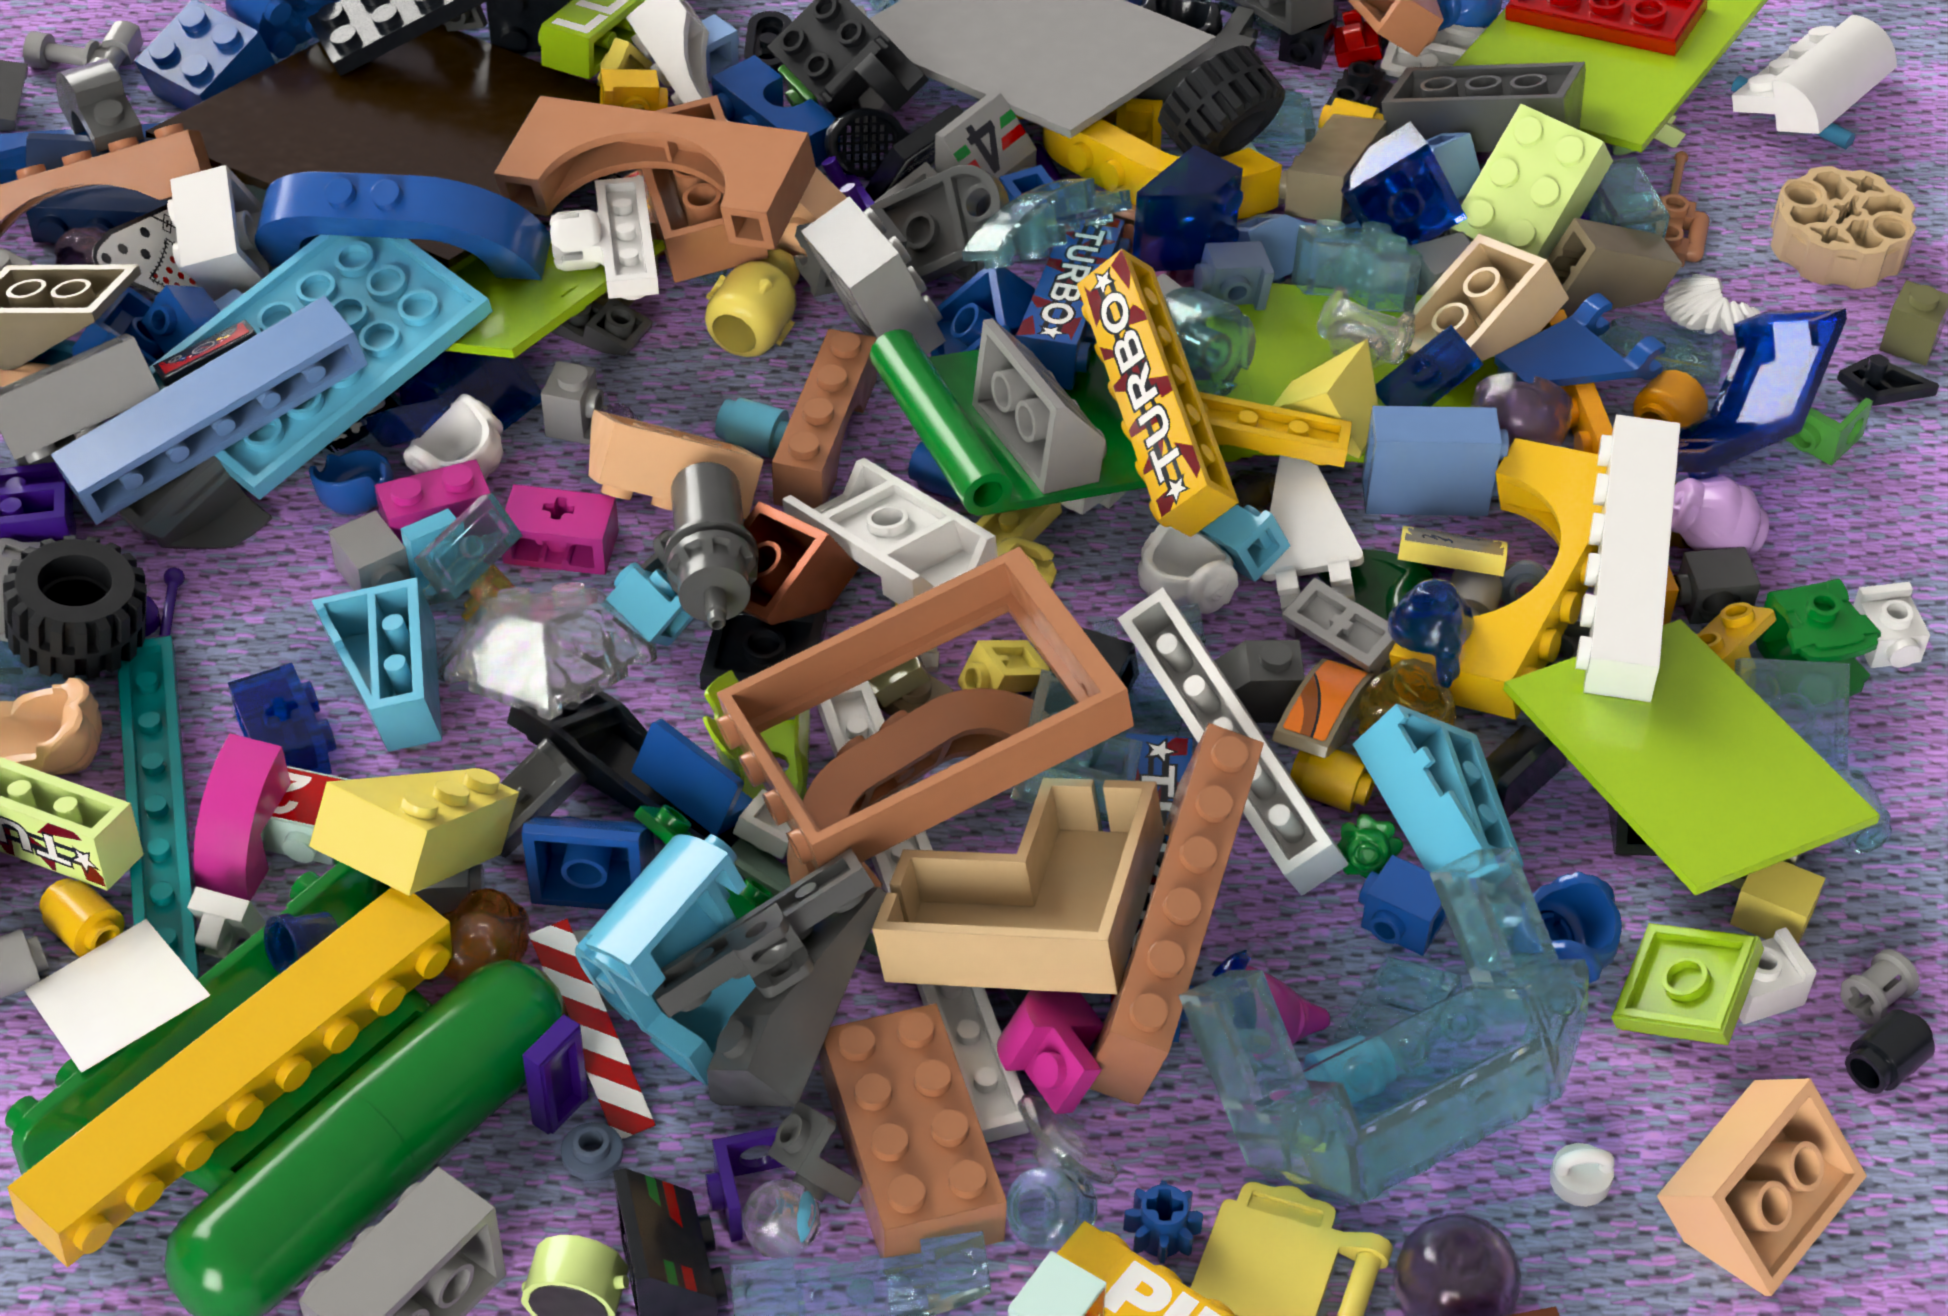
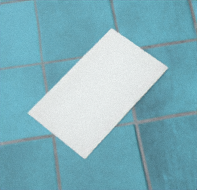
[24,919,210,1073]

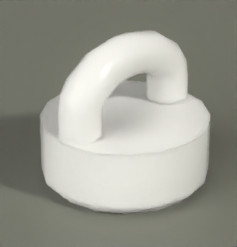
[1550,1143,1615,1207]

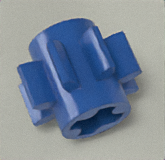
[1123,1180,1203,1264]

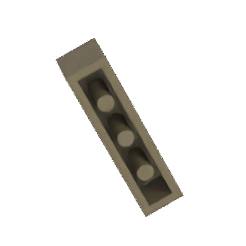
[1279,114,1387,223]

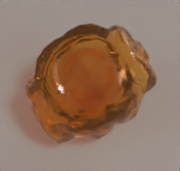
[441,888,531,983]

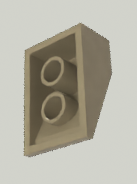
[0,264,141,370]

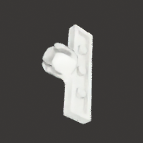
[549,176,659,300]

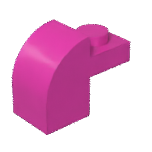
[997,990,1103,1114]

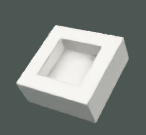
[733,789,791,860]

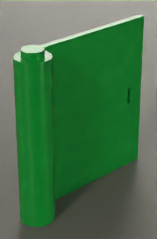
[870,329,1147,516]

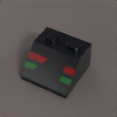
[613,1168,728,1316]

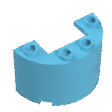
[575,834,756,1086]

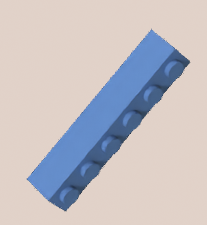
[51,295,368,525]

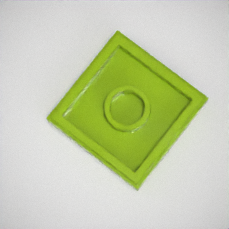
[1611,923,1764,1045]

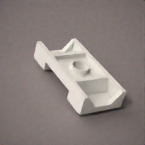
[782,458,998,604]

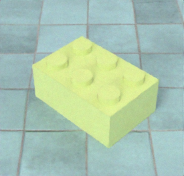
[1449,104,1613,259]

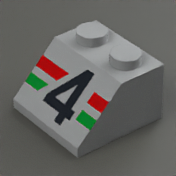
[935,89,1037,217]

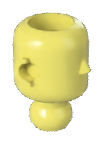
[705,249,800,357]

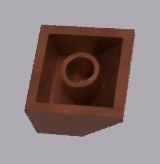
[743,501,860,625]

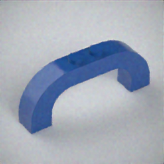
[255,172,551,280]

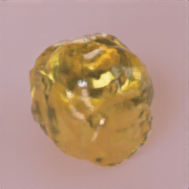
[1357,658,1457,735]

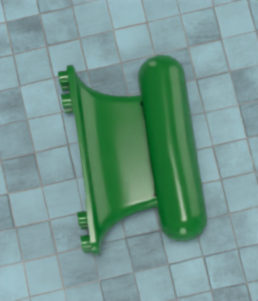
[5,859,569,1316]

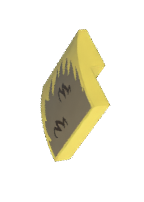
[1397,525,1508,577]

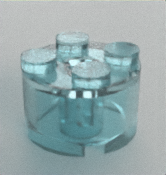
[1164,287,1256,396]

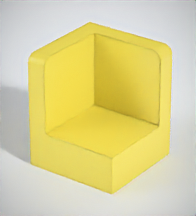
[1730,861,1826,945]

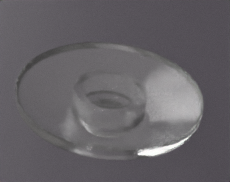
[1017,1094,1118,1184]

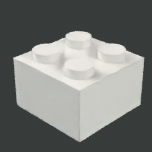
[167,165,272,301]

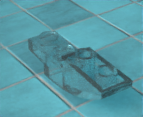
[962,178,1132,269]

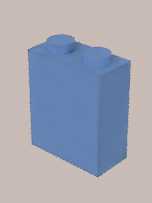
[1361,406,1509,516]

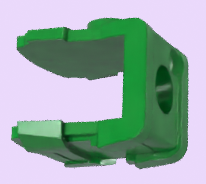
[1756,578,1881,704]

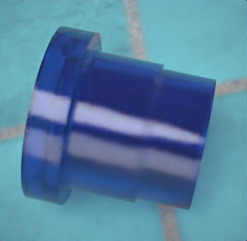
[264,911,338,974]

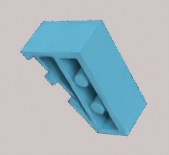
[311,577,442,752]
[1352,703,1524,896]

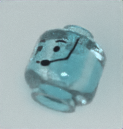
[1006,1166,1098,1249]

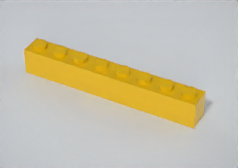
[7,887,453,1268]

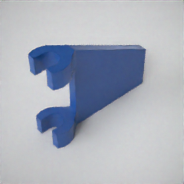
[1494,293,1666,391]

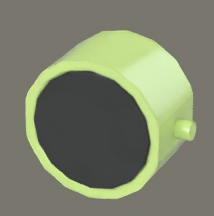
[521,1235,629,1316]

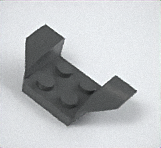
[117,456,272,549]

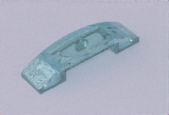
[730,1231,992,1316]

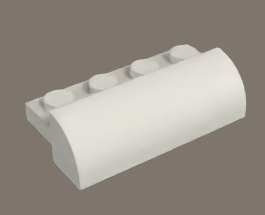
[1732,15,1897,134]

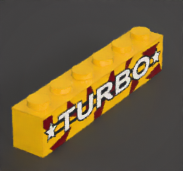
[1077,249,1239,537]

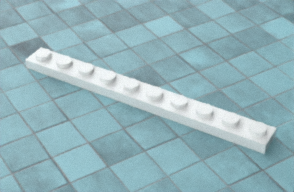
[817,681,1033,1143]

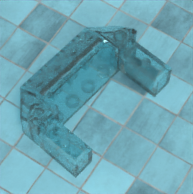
[1178,847,1589,1205]

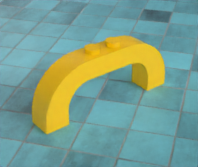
[1042,109,1282,222]

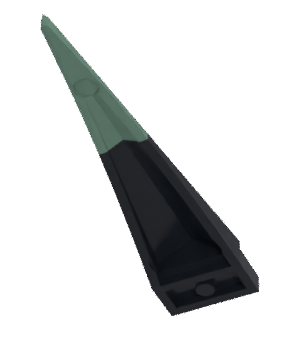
[507,679,878,956]

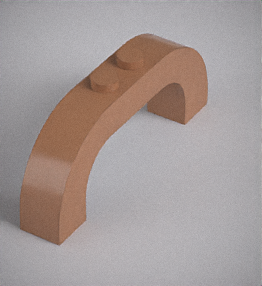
[787,688,1094,888]

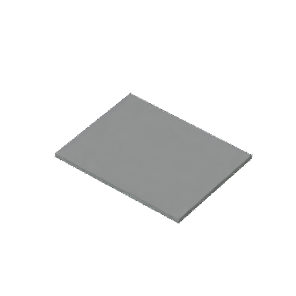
[869,0,1216,138]

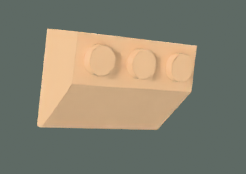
[588,409,764,519]
[1657,1078,1867,1296]

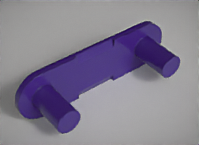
[821,156,875,211]

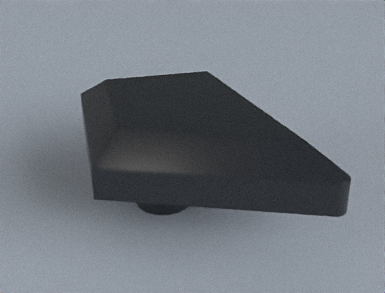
[1837,354,1939,406]

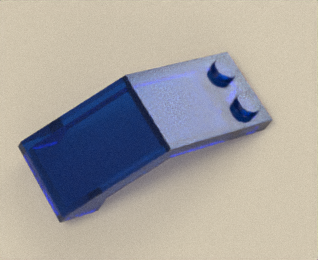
[1676,308,1847,480]

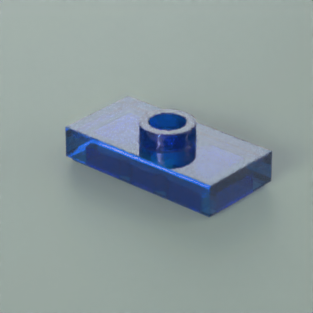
[1375,325,1484,407]

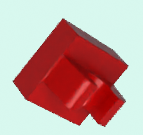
[1334,9,1383,68]

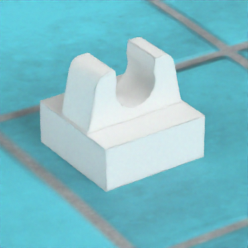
[187,886,266,959]

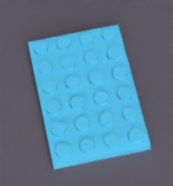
[149,234,493,500]

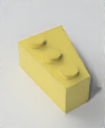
[309,768,519,895]

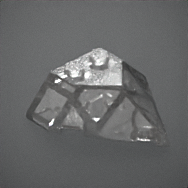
[437,582,657,720]

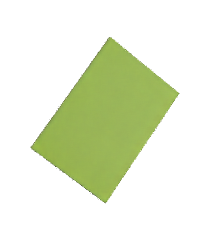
[1503,619,1880,895]

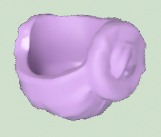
[1671,476,1769,557]

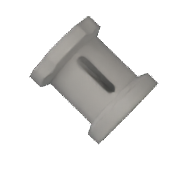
[1840,949,1920,1024]

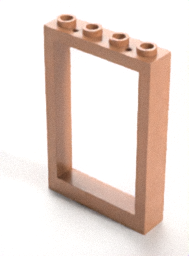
[716,546,1134,869]

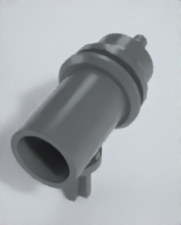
[641,462,759,630]

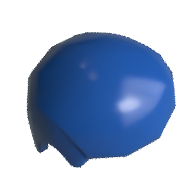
[308,449,394,516]

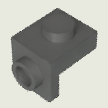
[766,1102,862,1205]

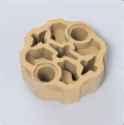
[1770,166,1917,289]

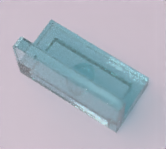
[413,493,523,605]

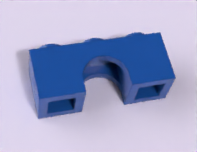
[711,55,841,167]

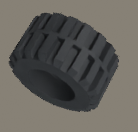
[1158,45,1286,159]
[3,535,147,680]

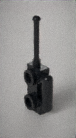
[1326,37,1394,114]

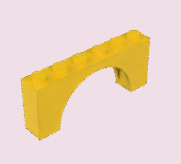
[1389,438,1607,720]

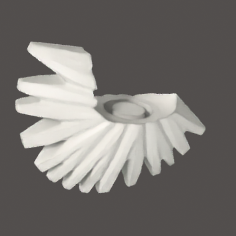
[1663,274,1767,335]

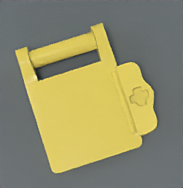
[1190,1182,1393,1316]

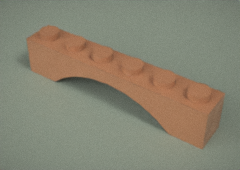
[0,123,212,238]

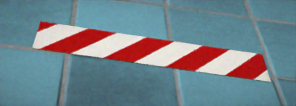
[528,919,656,1140]

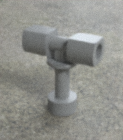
[23,21,143,75]

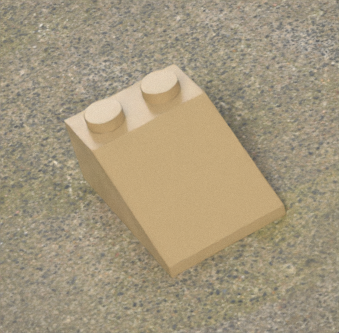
[1386,233,1569,374]

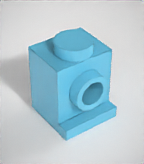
[1199,504,1291,582]
[606,562,694,646]

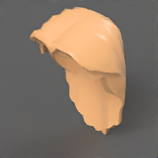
[0,678,102,776]

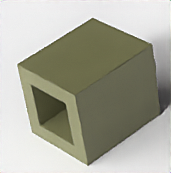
[1879,280,1948,366]

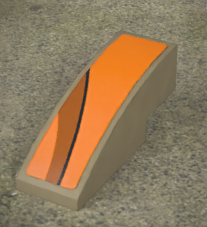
[1272,658,1375,758]

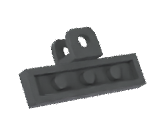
[654,847,875,1018]

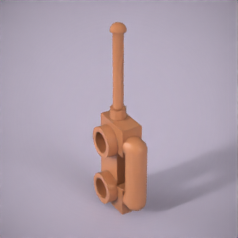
[1649,151,1710,267]

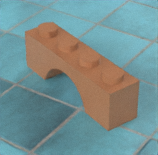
[772,329,877,509]

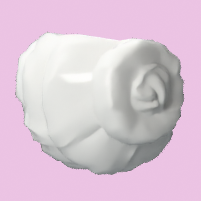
[403,394,503,481]
[1138,524,1239,616]

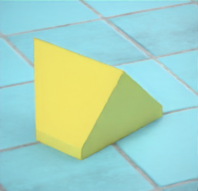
[1273,338,1378,459]

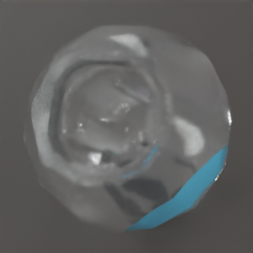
[741,1179,821,1260]

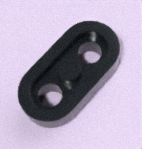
[744,11,792,74]

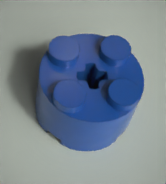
[225,0,332,59]

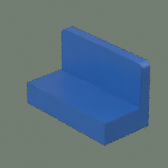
[631,719,753,836]

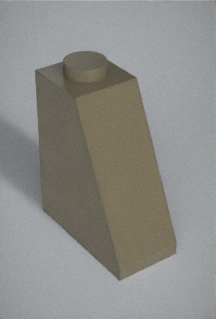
[1547,218,1682,318]

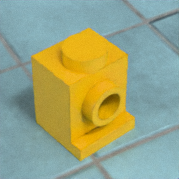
[600,69,668,111]

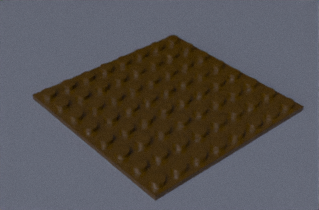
[145,24,600,269]

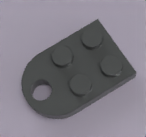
[870,165,1010,284]

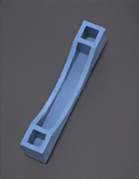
[1221,133,1481,284]

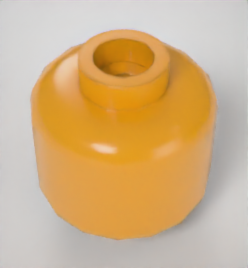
[1633,370,1708,441]

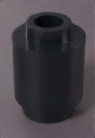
[1845,1009,1935,1094]

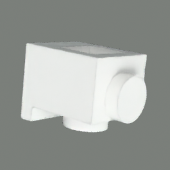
[1853,582,1930,668]
[1739,927,1817,1024]

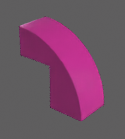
[193,733,291,901]

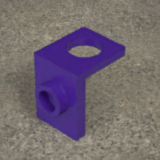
[705,1126,785,1242]

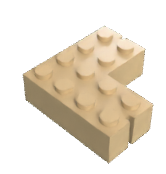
[872,778,1165,995]

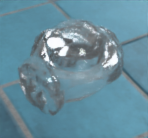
[1317,286,1416,369]

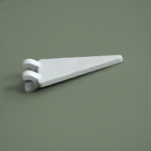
[1261,455,1364,613]

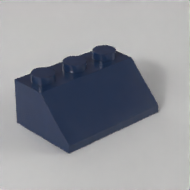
[26,133,168,245]

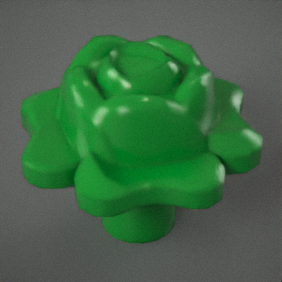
[1337,814,1403,878]

